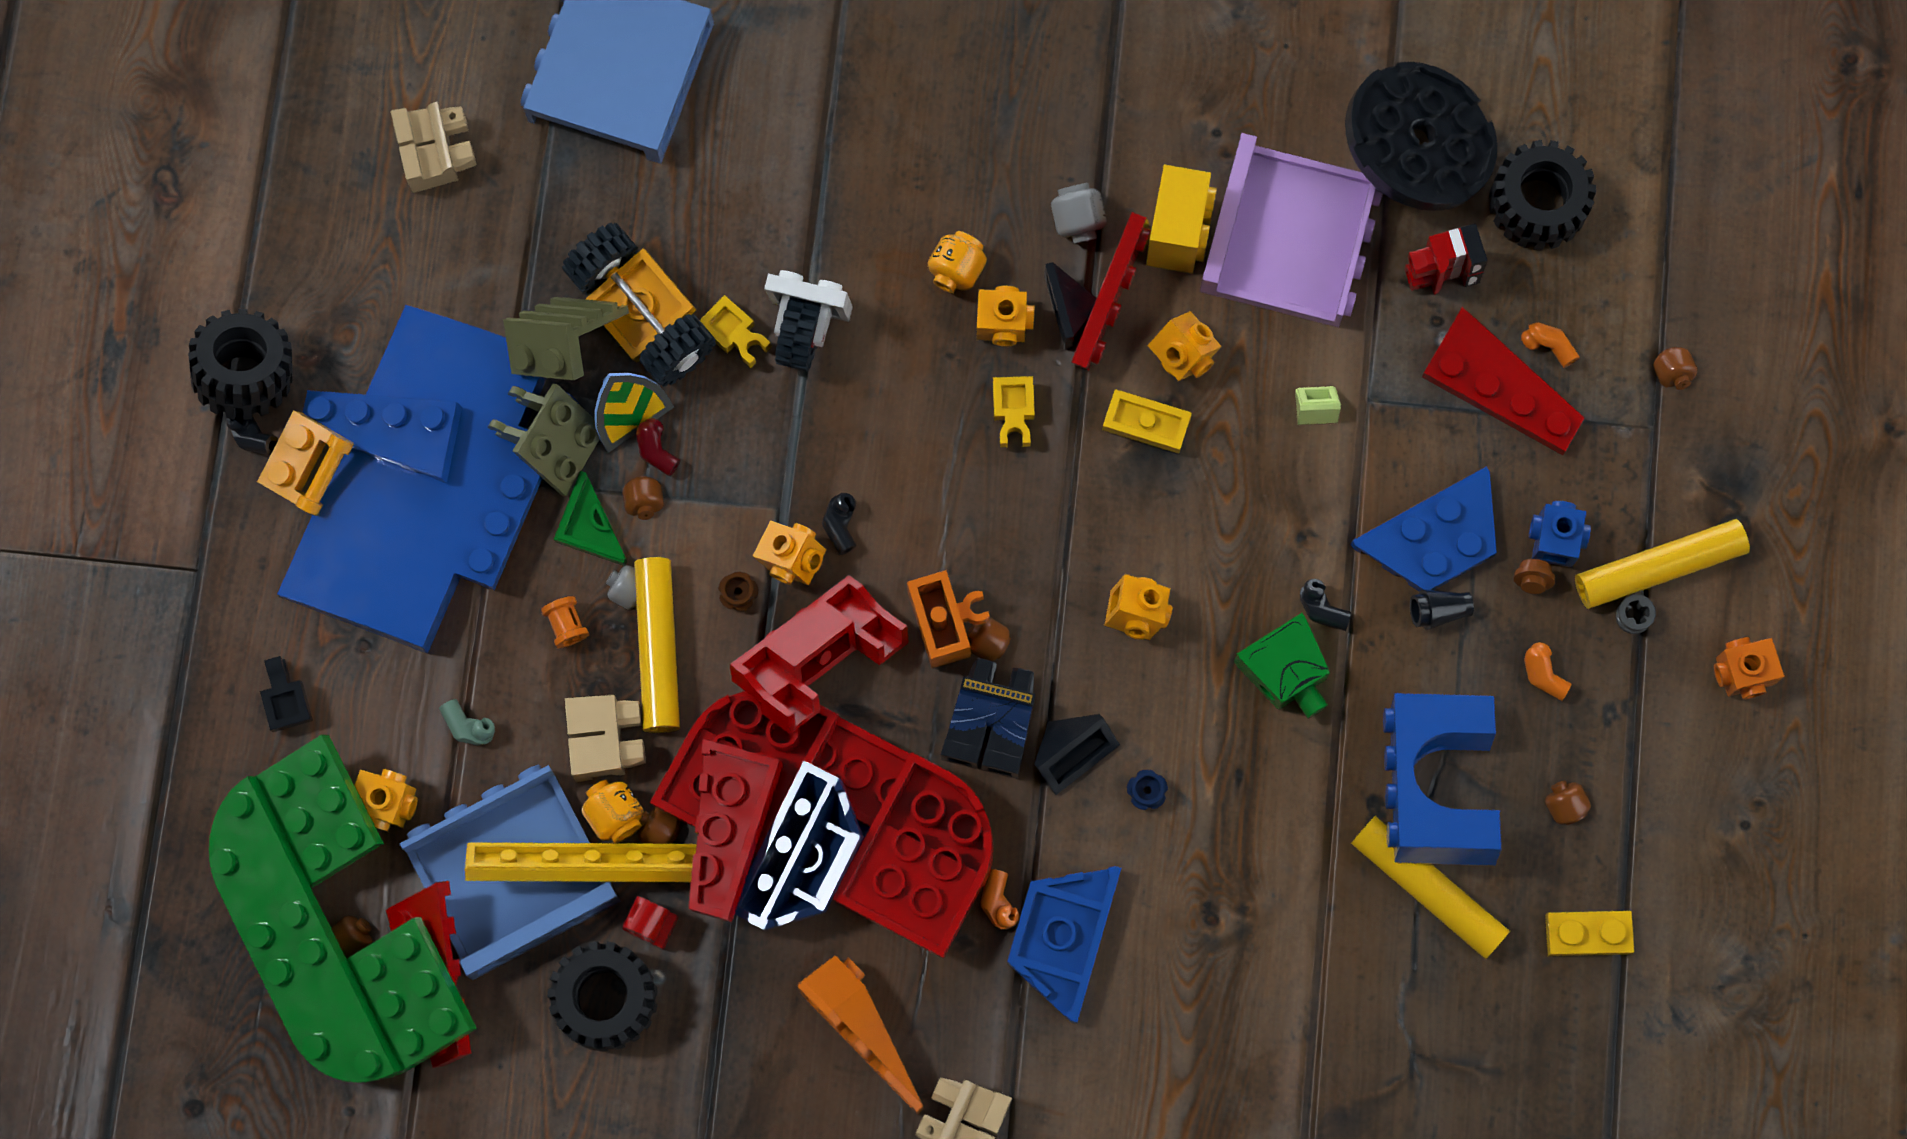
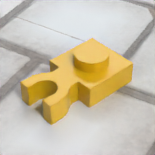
[700,295,772,368]
[993,376,1034,448]

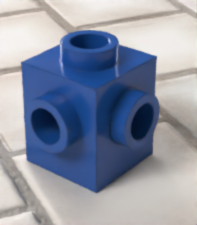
[1529,501,1591,568]

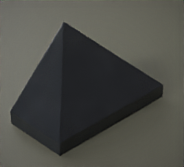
[1044,262,1097,350]
[1035,714,1120,795]

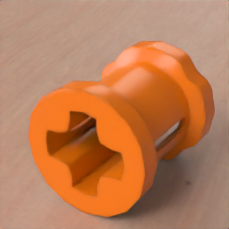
[541,596,589,648]

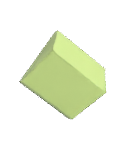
[1295,386,1341,425]

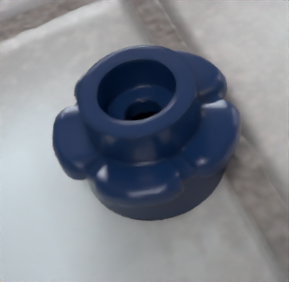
[1127,770,1168,810]

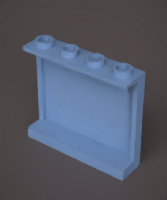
[521,0,714,164]
[400,765,621,980]

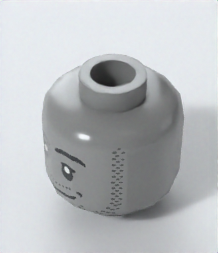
[1051,183,1107,244]

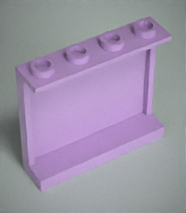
[1200,133,1383,327]

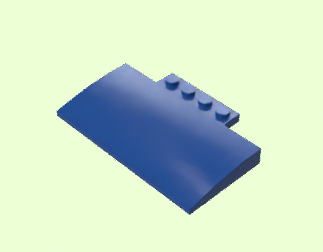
[277,305,547,654]

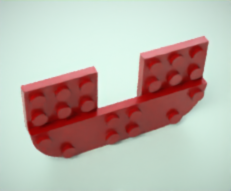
[650,691,994,959]

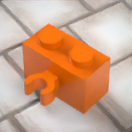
[907,570,990,669]

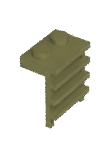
[503,297,629,381]

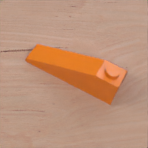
[797,955,924,1115]

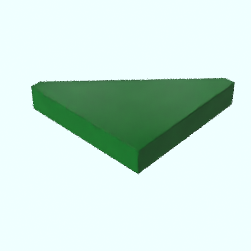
[554,471,627,566]

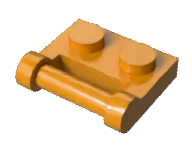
[257,410,354,516]

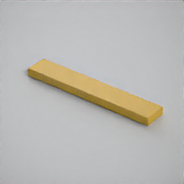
[465,842,697,882]

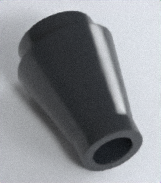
[1410,590,1474,630]

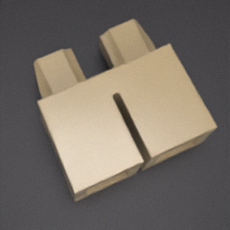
[391,102,477,193]
[565,695,646,782]
[915,1078,1012,1139]

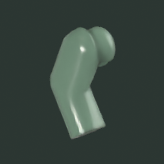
[439,699,495,746]

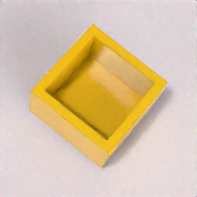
[1146,164,1217,274]

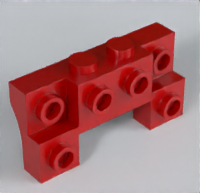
[730,576,909,734]

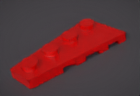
[1071,212,1151,371]
[1422,307,1584,455]
[689,739,784,923]
[386,881,471,1068]

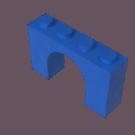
[1383,693,1501,865]

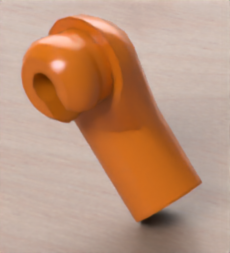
[1521,322,1580,368]

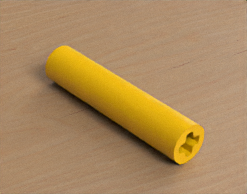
[1575,519,1750,609]
[634,557,680,733]
[1351,816,1510,959]

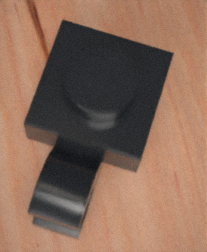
[260,656,313,732]

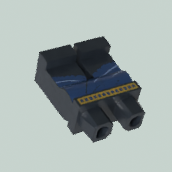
[941,658,1036,779]

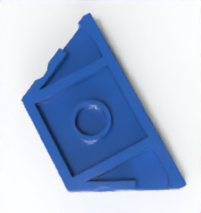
[1351,466,1497,592]
[1007,866,1121,1024]

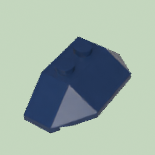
[735,761,863,930]

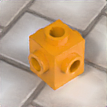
[977,286,1034,347]
[1147,311,1222,381]
[753,520,827,585]
[1104,574,1173,640]
[355,769,418,832]

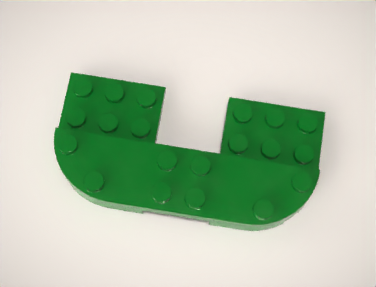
[209,735,477,1082]

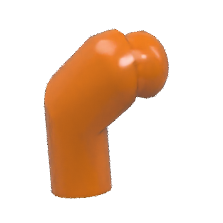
[1524,642,1572,701]
[980,869,1020,930]

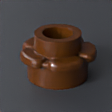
[718,572,759,611]

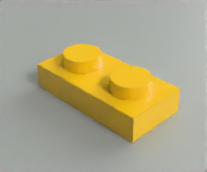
[1102,389,1192,454]
[1545,911,1634,956]

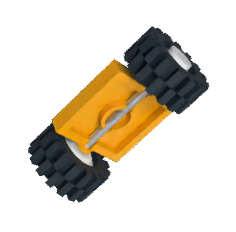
[562,223,716,387]

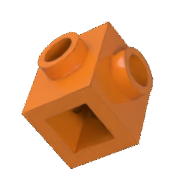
[1714,637,1784,700]

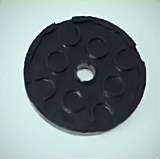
[1345,62,1498,211]

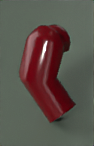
[636,418,680,477]

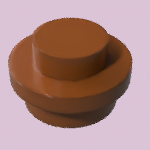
[1514,559,1555,594]

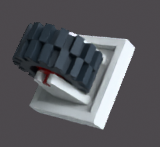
[764,270,853,372]

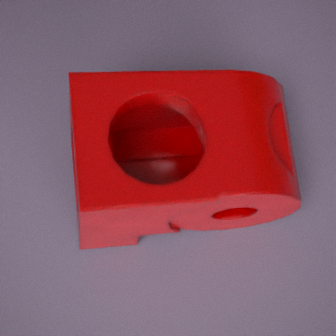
[622,896,679,950]

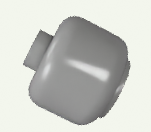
[606,565,637,610]

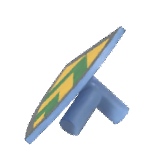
[595,373,674,453]

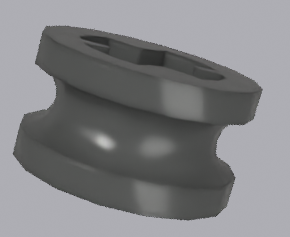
[1616,595,1656,634]

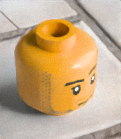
[928,231,987,293]
[581,779,644,843]

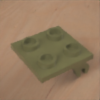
[488,384,600,496]

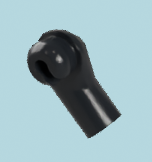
[226,413,279,455]
[822,492,857,555]
[1300,579,1351,631]

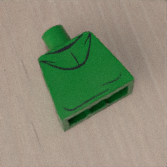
[1234,613,1330,719]

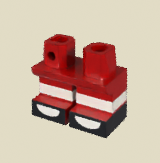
[1404,223,1488,295]

